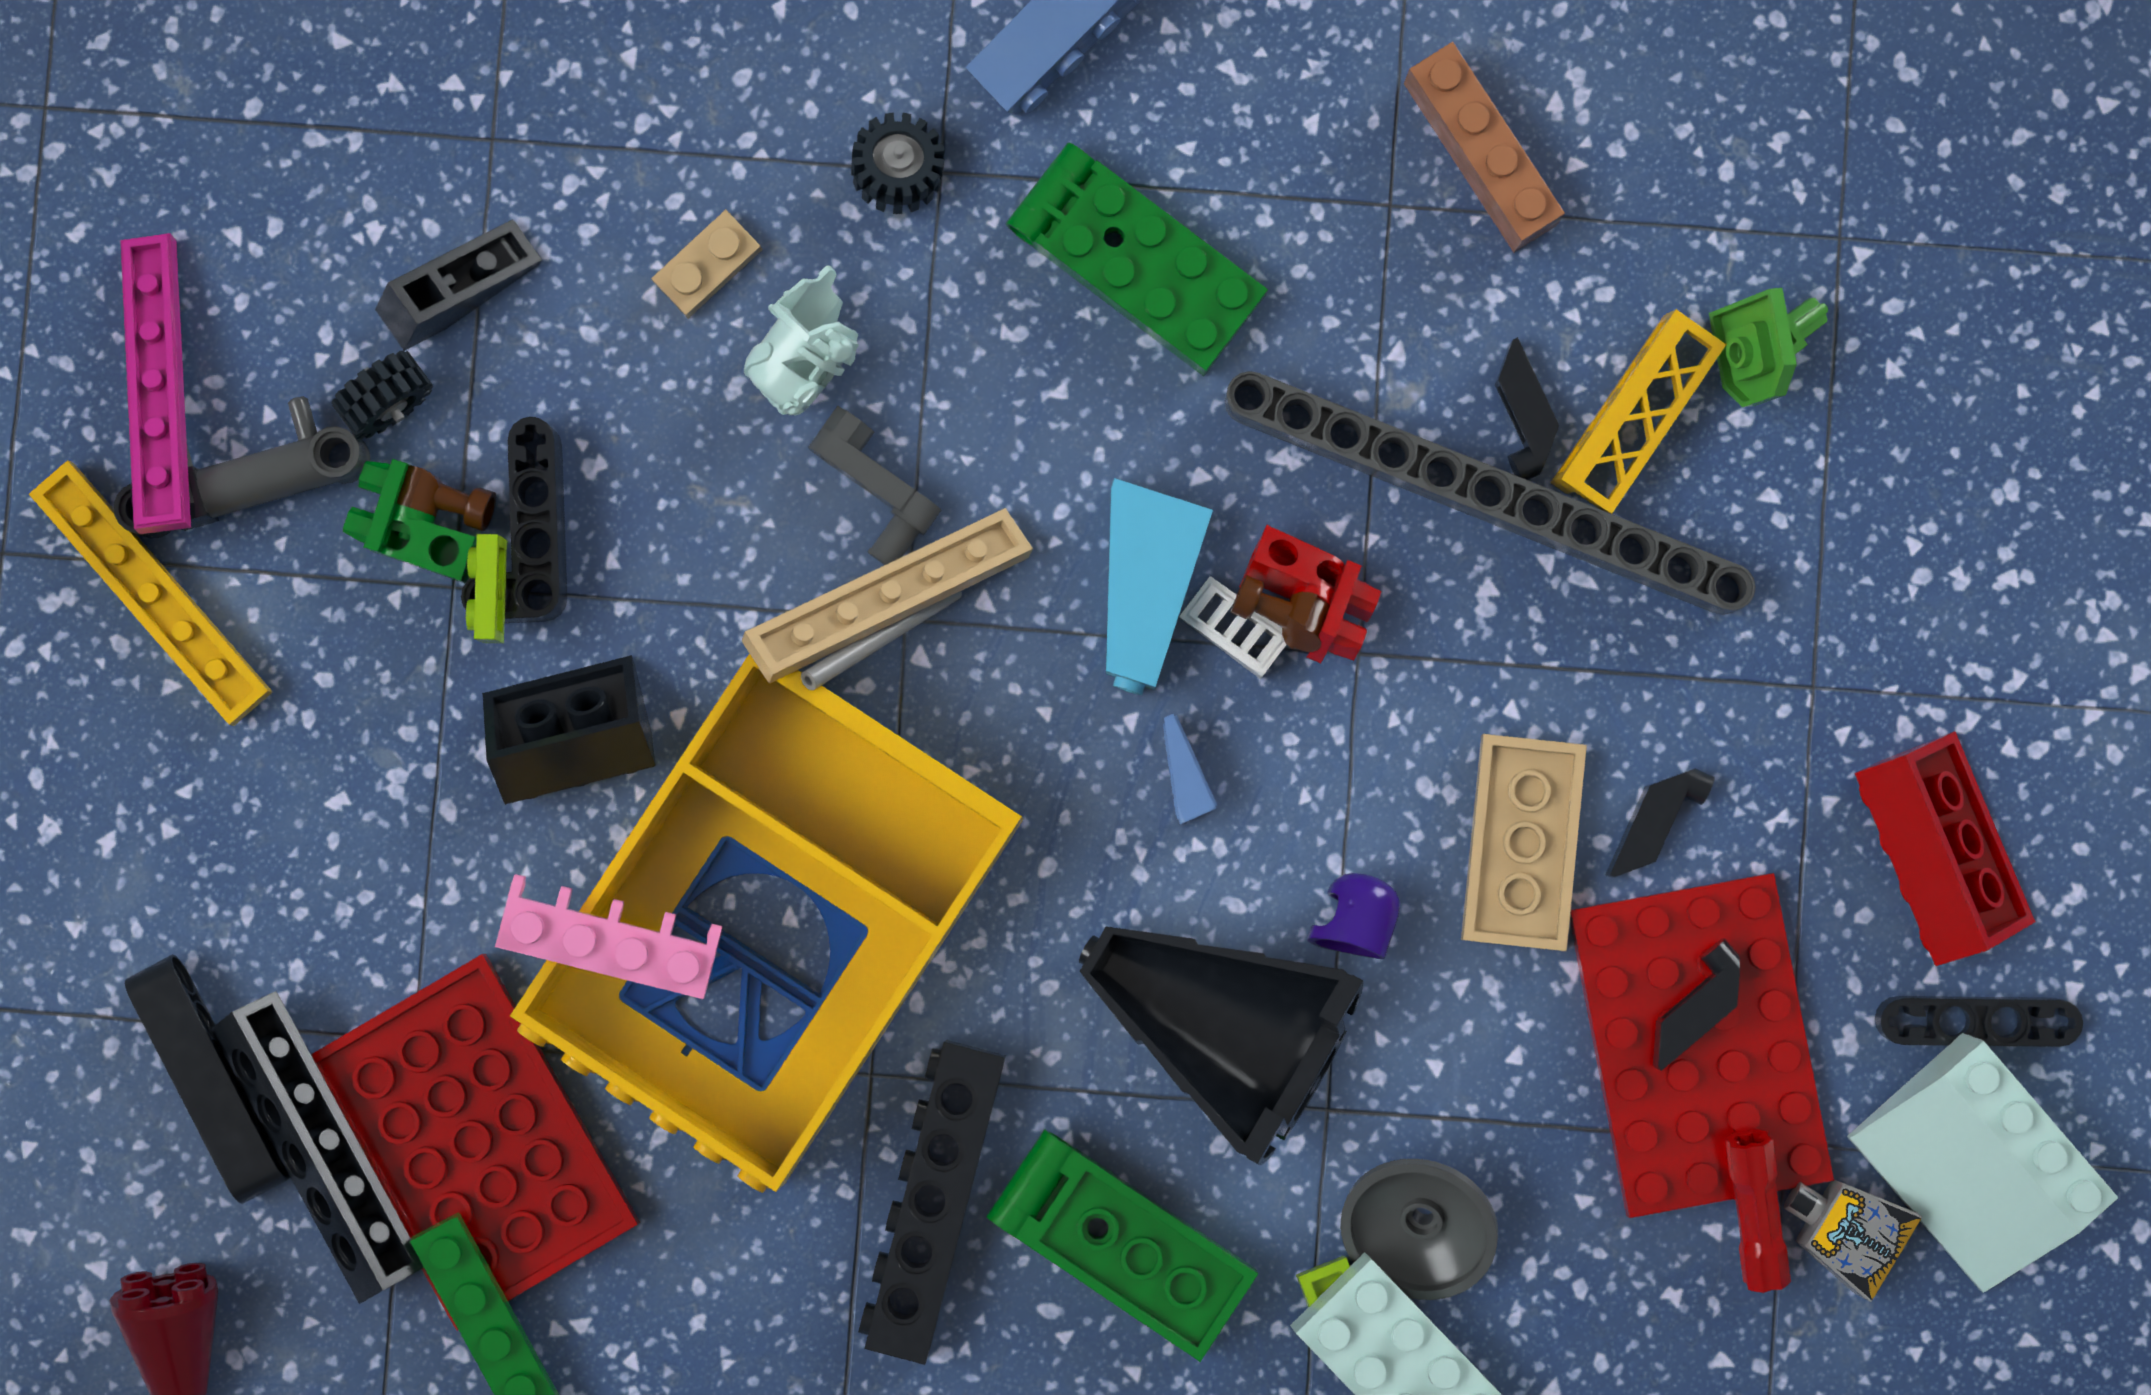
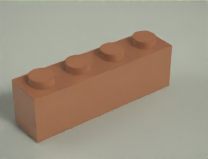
[1404,41,1565,253]

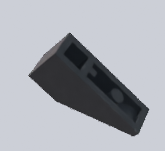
[375,219,542,351]

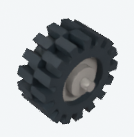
[851,112,945,214]
[332,350,433,440]

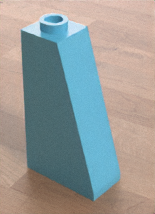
[1106,478,1213,695]

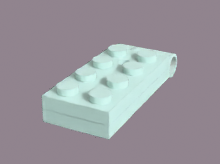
[1290,1252,1502,1395]

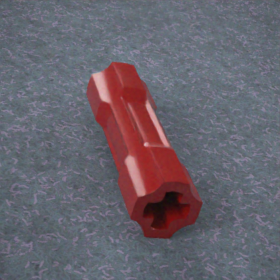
[1725,1129,1791,1293]

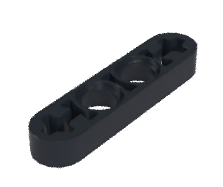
[1875,996,2083,1047]

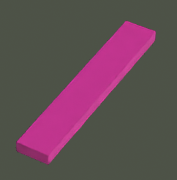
[120,233,191,534]

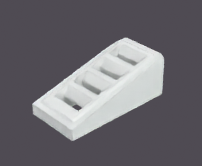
[1179,576,1286,679]

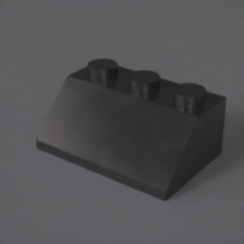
[482,655,656,805]

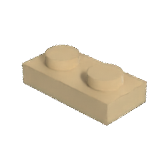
[651,209,762,319]

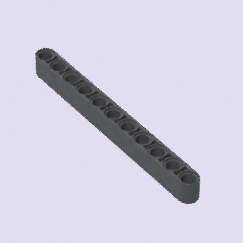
[1225,371,1756,615]

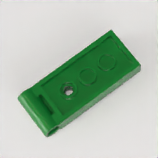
[1005,142,1268,376]
[986,1129,1258,1362]

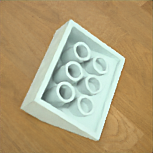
[1847,1033,2118,1293]

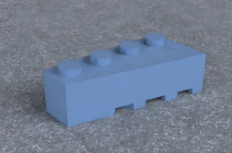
[965,0,1142,115]

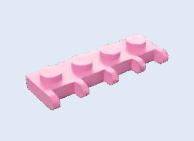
[495,874,723,999]

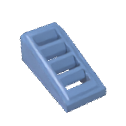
[1163,714,1217,825]

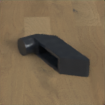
[1495,337,1559,480]
[1605,768,1715,877]
[1653,938,1740,1071]

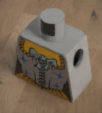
[1784,1180,1922,1302]

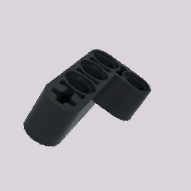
[461,417,567,624]

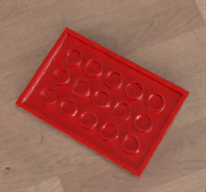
[1570,873,1834,1218]
[311,954,641,1331]

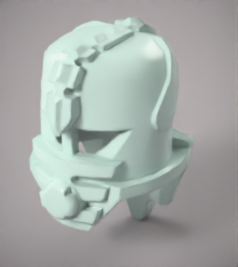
[744,265,859,416]

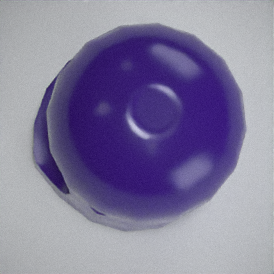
[1307,873,1400,960]

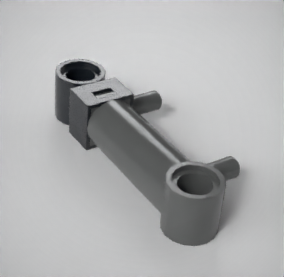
[114,396,370,539]

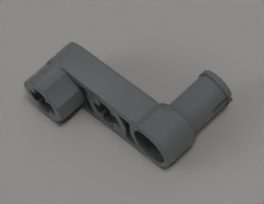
[808,406,942,565]

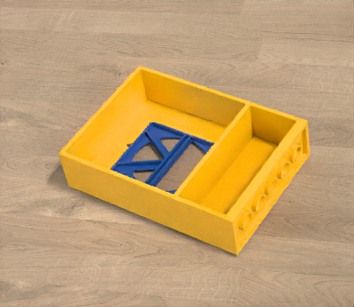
[510,654,1024,1193]

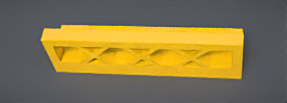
[1550,309,1727,514]

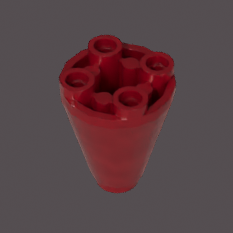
[109,1263,218,1395]

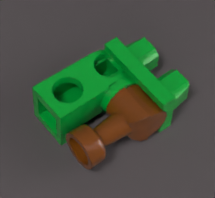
[343,459,497,584]

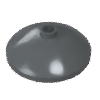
[1340,1159,1498,1300]

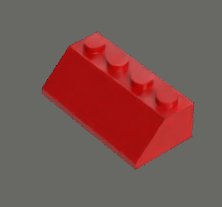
[1855,731,2035,966]

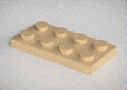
[1461,734,1587,951]

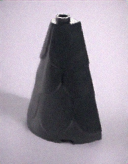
[1079,926,1363,1165]

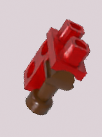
[1230,525,1382,664]

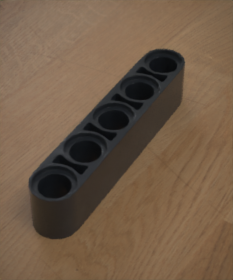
[125,954,290,1204]

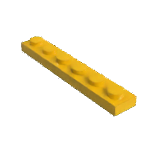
[29,460,273,726]

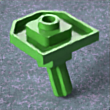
[1709,288,1828,408]

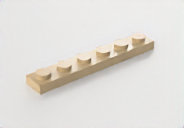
[742,508,1033,684]

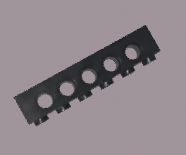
[211,991,424,1304]
[858,1040,1006,1365]

